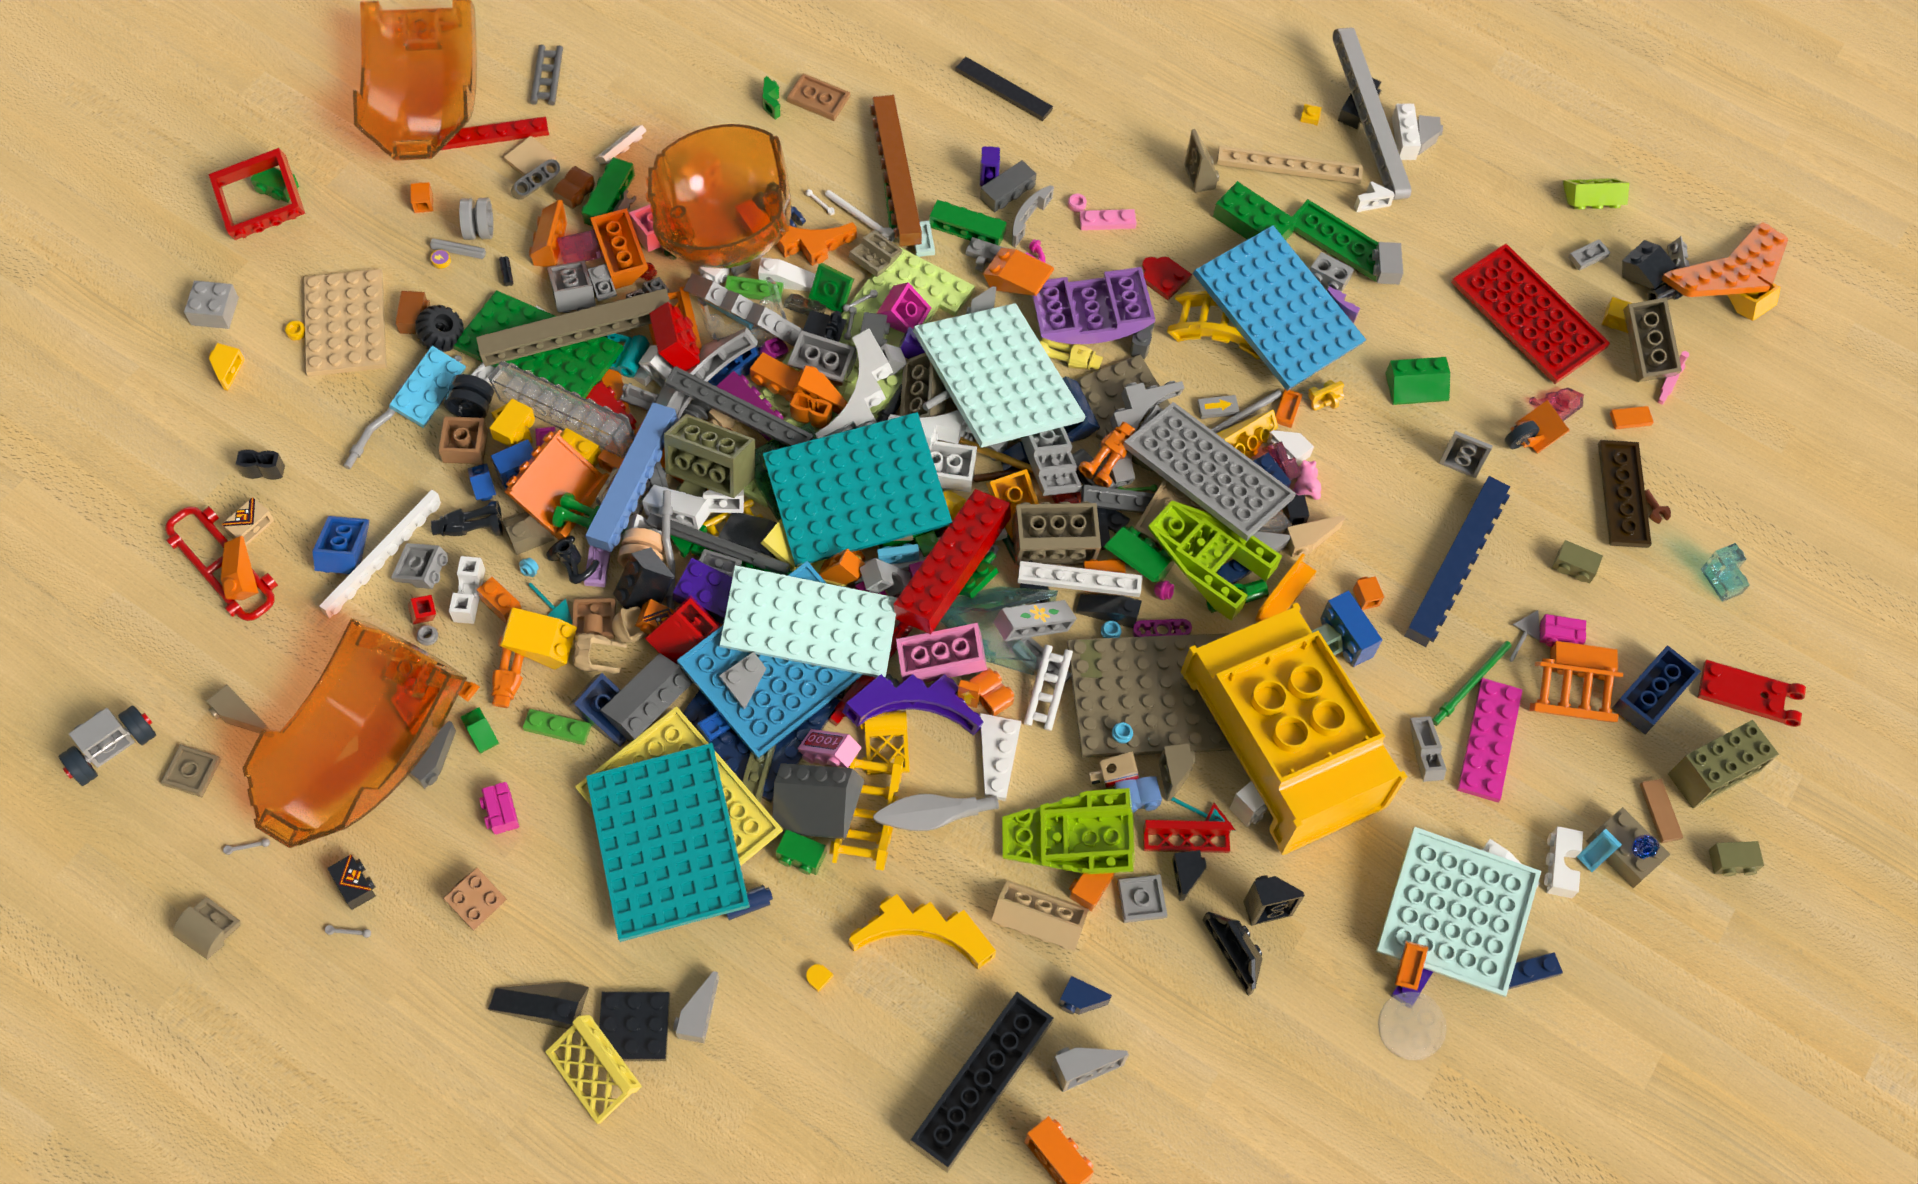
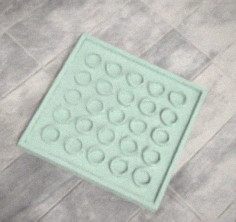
[1376,827,1541,997]

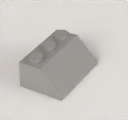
[788,330,857,383]

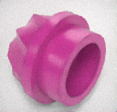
[1154,580,1174,600]

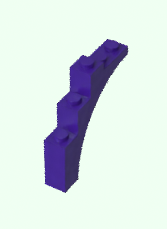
[842,674,984,736]

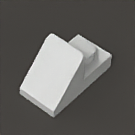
[1354,181,1394,212]

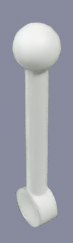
[806,189,835,215]

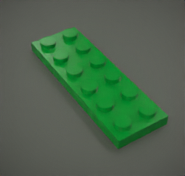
[1292,199,1378,282]

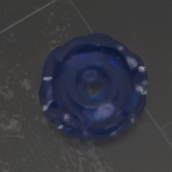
[1632,835,1660,859]

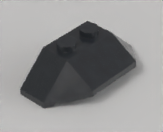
[1202,912,1263,996]

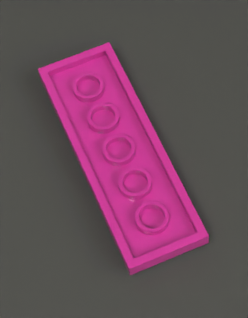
[1457,678,1523,803]

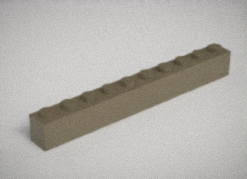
[476,289,671,367]

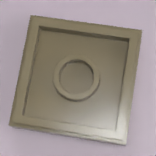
[160,745,222,797]

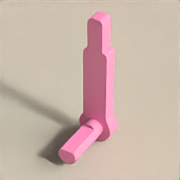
[1658,351,1689,405]

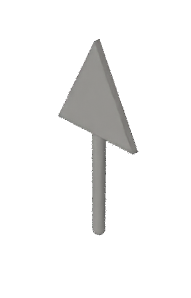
[1509,610,1540,662]

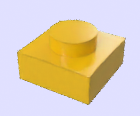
[1300,104,1322,125]

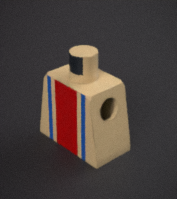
[1089,751,1139,790]

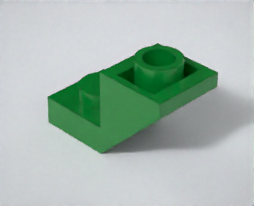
[762,76,781,120]

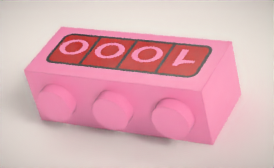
[797,729,862,768]

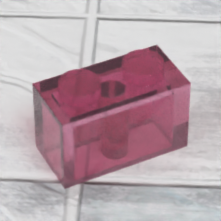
[557,230,601,264]

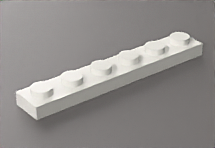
[1018,561,1142,597]

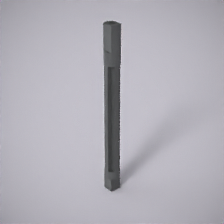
[646,513,790,576]

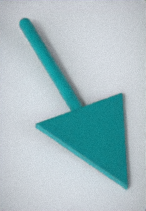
[528,583,573,625]

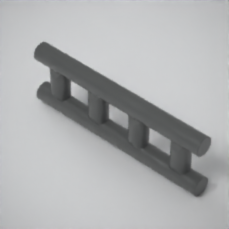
[530,44,563,106]

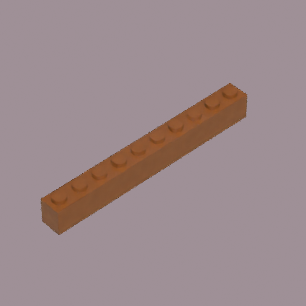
[870,95,922,247]

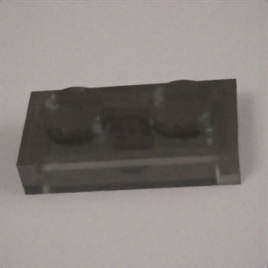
[784,293,826,316]

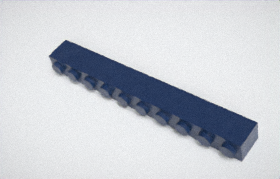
[1404,476,1510,647]

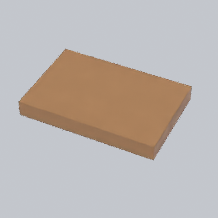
[786,73,850,121]

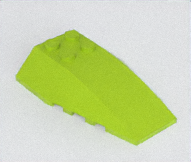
[1002,788,1135,874]

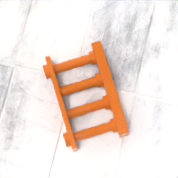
[1529,658,1624,723]

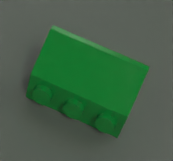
[1385,357,1450,405]
[1104,526,1175,582]

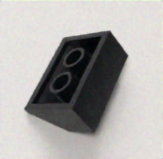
[613,547,675,609]
[1243,875,1305,926]

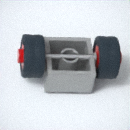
[59,705,156,786]

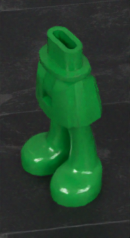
[552,492,624,536]

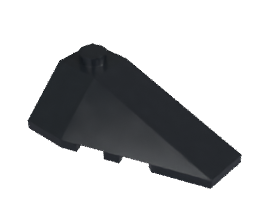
[488,982,589,1029]

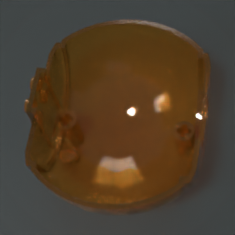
[645,124,791,269]

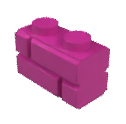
[1539,614,1586,647]
[479,782,520,835]

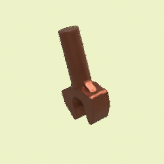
[1645,489,1671,524]

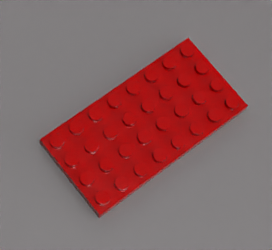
[1451,243,1610,384]

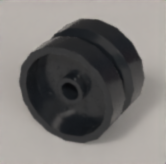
[444,374,494,419]

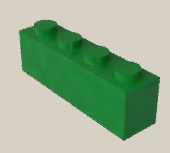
[581,157,635,226]
[929,200,1007,246]

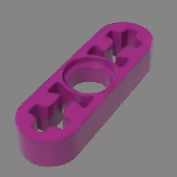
[1132,619,1192,637]

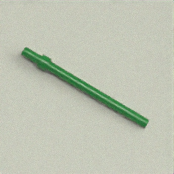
[1432,641,1512,726]

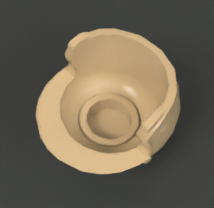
[612,607,647,643]

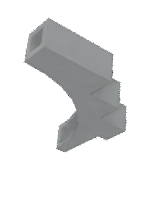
[684,273,803,346]
[656,327,758,419]
[1099,381,1184,488]

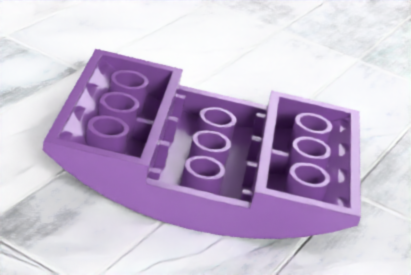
[1032,267,1155,344]

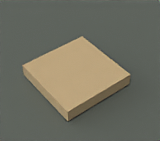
[504,136,557,179]

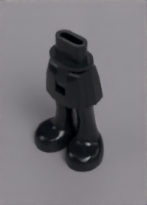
[431,501,503,537]

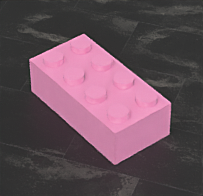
[896,623,987,683]

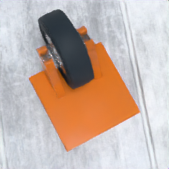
[1505,400,1570,454]

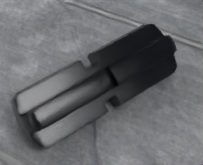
[499,256,514,287]

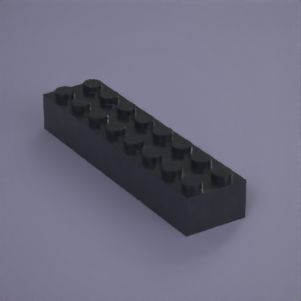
[910,992,1054,1173]

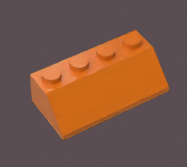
[590,208,648,289]

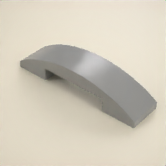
[1012,185,1054,248]

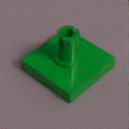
[809,263,854,314]

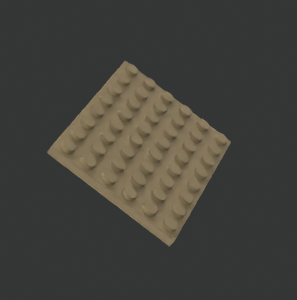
[1067,633,1233,758]

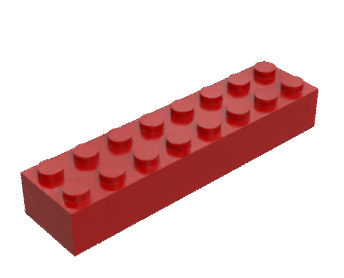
[893,489,1011,634]

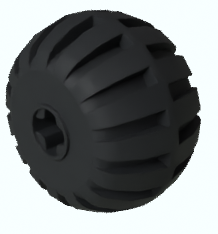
[415,305,464,352]

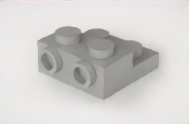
[391,543,448,589]

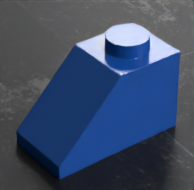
[468,463,496,501]

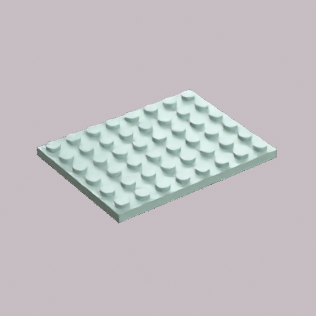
[913,303,1086,448]

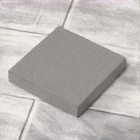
[1117,874,1168,923]

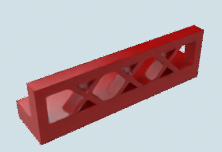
[1143,820,1232,853]

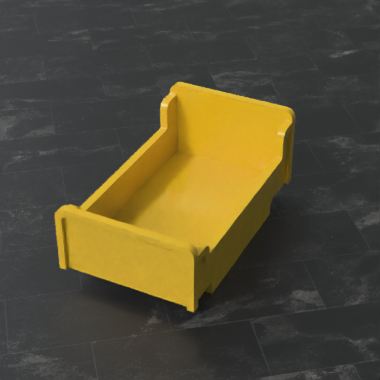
[1181,602,1407,855]

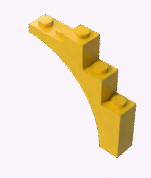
[849,894,996,970]

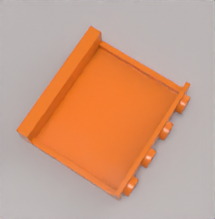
[504,430,613,540]

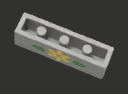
[993,600,1077,641]

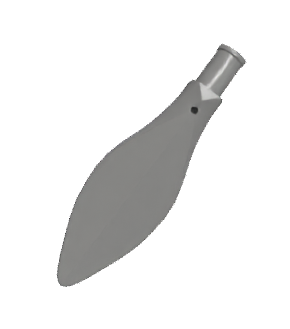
[873,794,999,831]

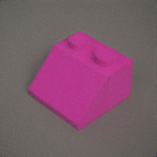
[876,282,932,333]

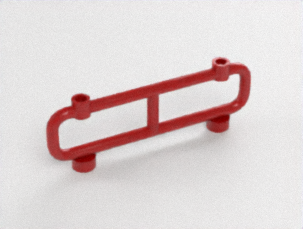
[165,506,278,621]

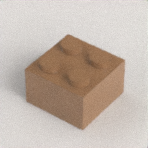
[439,417,488,464]

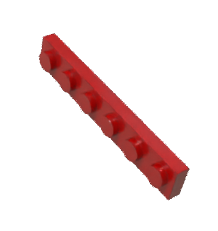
[437,117,549,150]

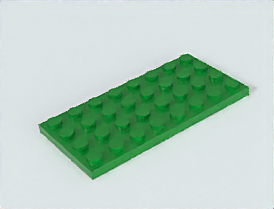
[454,290,624,406]

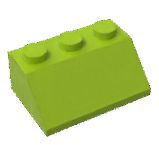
[1563,178,1629,209]

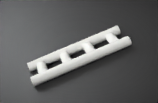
[1024,645,1073,731]

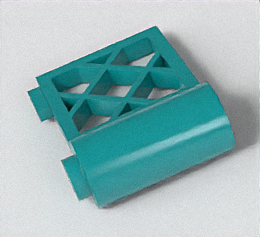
[604,333,650,378]

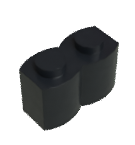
[236,450,285,480]

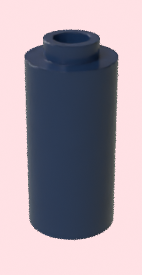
[726,885,773,920]

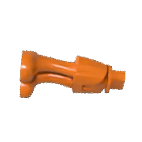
[1078,422,1135,488]
[492,636,524,708]

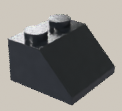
[1622,240,1676,290]

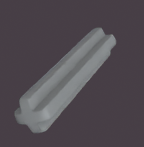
[430,238,486,259]

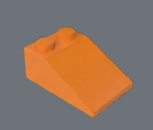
[983,248,1054,296]

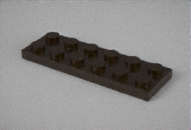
[1598,440,1652,548]

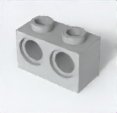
[1310,252,1354,292]

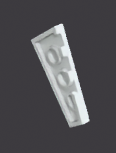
[980,713,1021,801]

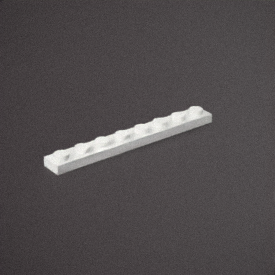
[319,490,441,619]

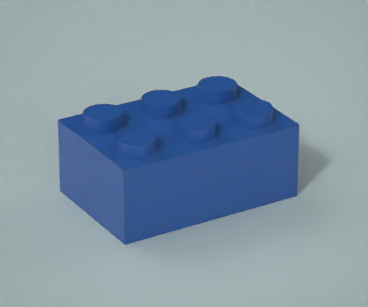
[1320,591,1383,667]

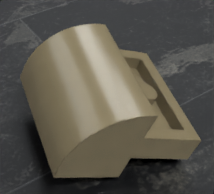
[173,897,240,960]

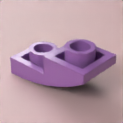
[1327,287,1360,324]

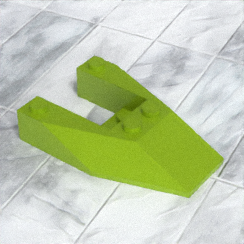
[1148,501,1282,621]

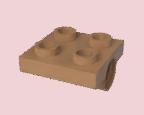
[573,598,616,640]
[443,867,507,931]

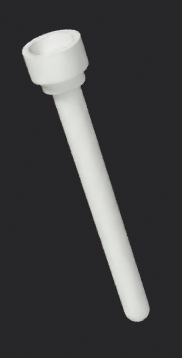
[825,190,895,242]

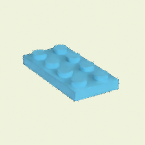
[389,346,466,428]

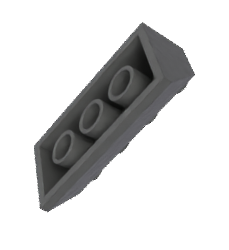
[600,653,693,741]

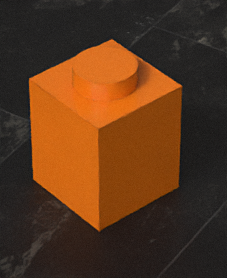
[411,182,434,213]
[1353,576,1384,610]

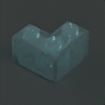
[1701,543,1750,602]

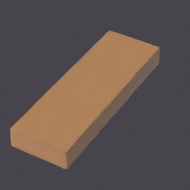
[1640,779,1684,843]

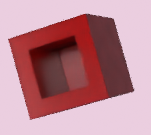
[408,595,437,625]

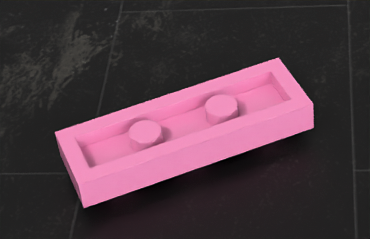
[1079,209,1136,230]

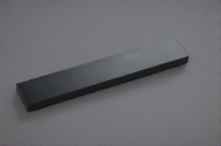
[955,57,1053,121]

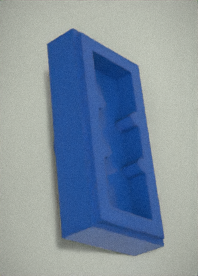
[696,711,731,743]

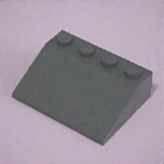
[772,763,865,839]

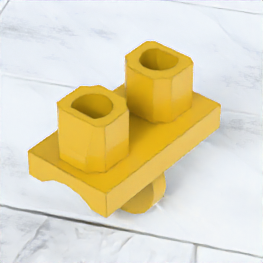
[1308,380,1344,411]

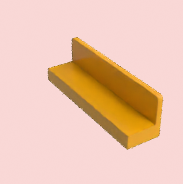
[1255,553,1317,622]

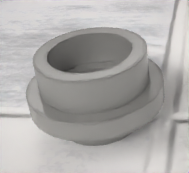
[417,625,438,646]

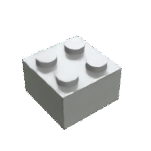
[184,280,239,329]

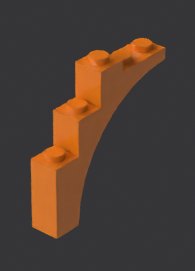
[735,199,857,266]

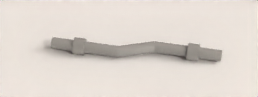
[343,374,411,469]
[660,490,675,610]

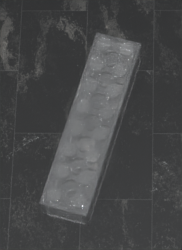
[488,361,635,459]

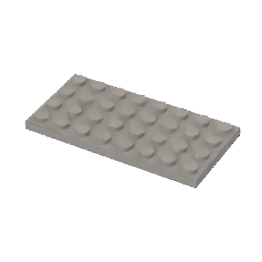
[1123,402,1296,541]

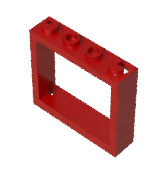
[208,148,306,240]

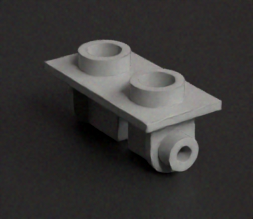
[1667,236,1689,269]
[620,383,659,411]

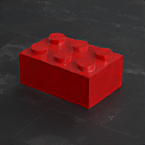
[649,302,700,371]

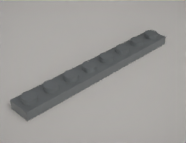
[665,366,813,446]

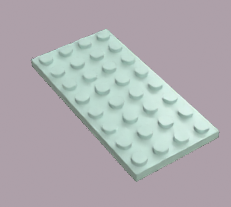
[719,565,897,677]

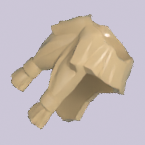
[572,633,627,674]

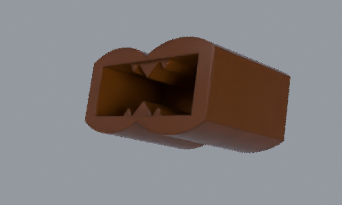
[553,166,595,209]

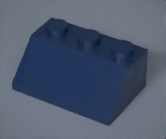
[1062,376,1100,443]

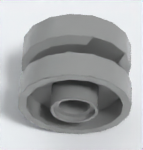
[459,197,494,240]

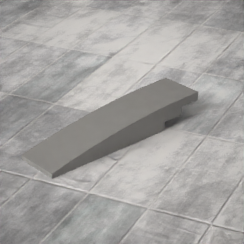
[1021,427,1082,496]

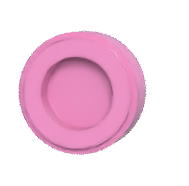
[1068,194,1087,212]

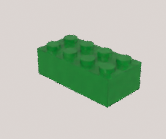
[1212,181,1297,240]

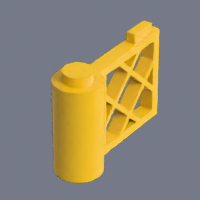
[860,710,910,775]

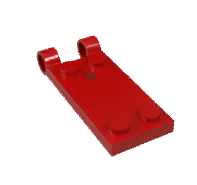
[1698,659,1806,727]

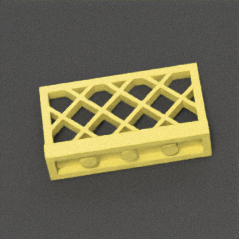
[546,1015,642,1124]

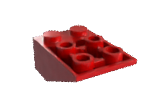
[645,595,720,665]

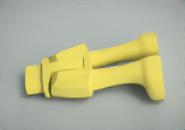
[1040,338,1103,370]

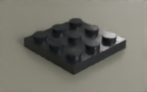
[599,992,670,1061]

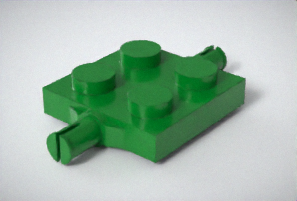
[958,551,999,599]

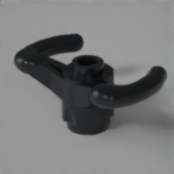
[546,536,600,584]

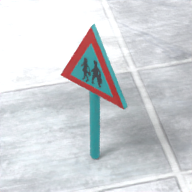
[1171,797,1236,831]

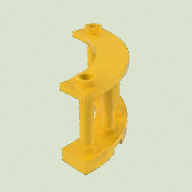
[1167,291,1260,359]
[829,755,904,871]

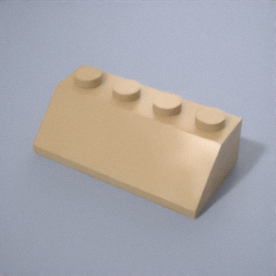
[991,880,1089,951]

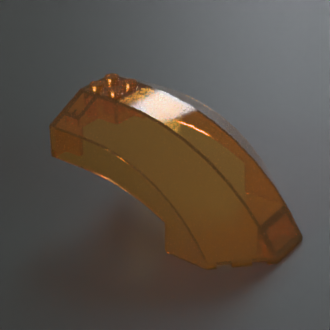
[353,0,477,161]
[242,618,467,848]

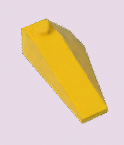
[1216,409,1278,459]

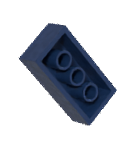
[1612,645,1701,735]

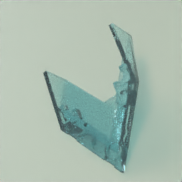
[941,587,1058,675]

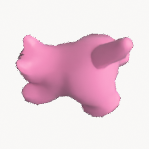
[1292,460,1321,500]

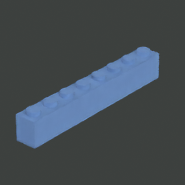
[585,402,679,552]

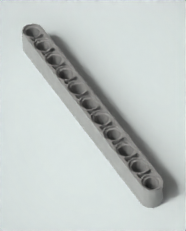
[1332,27,1411,200]

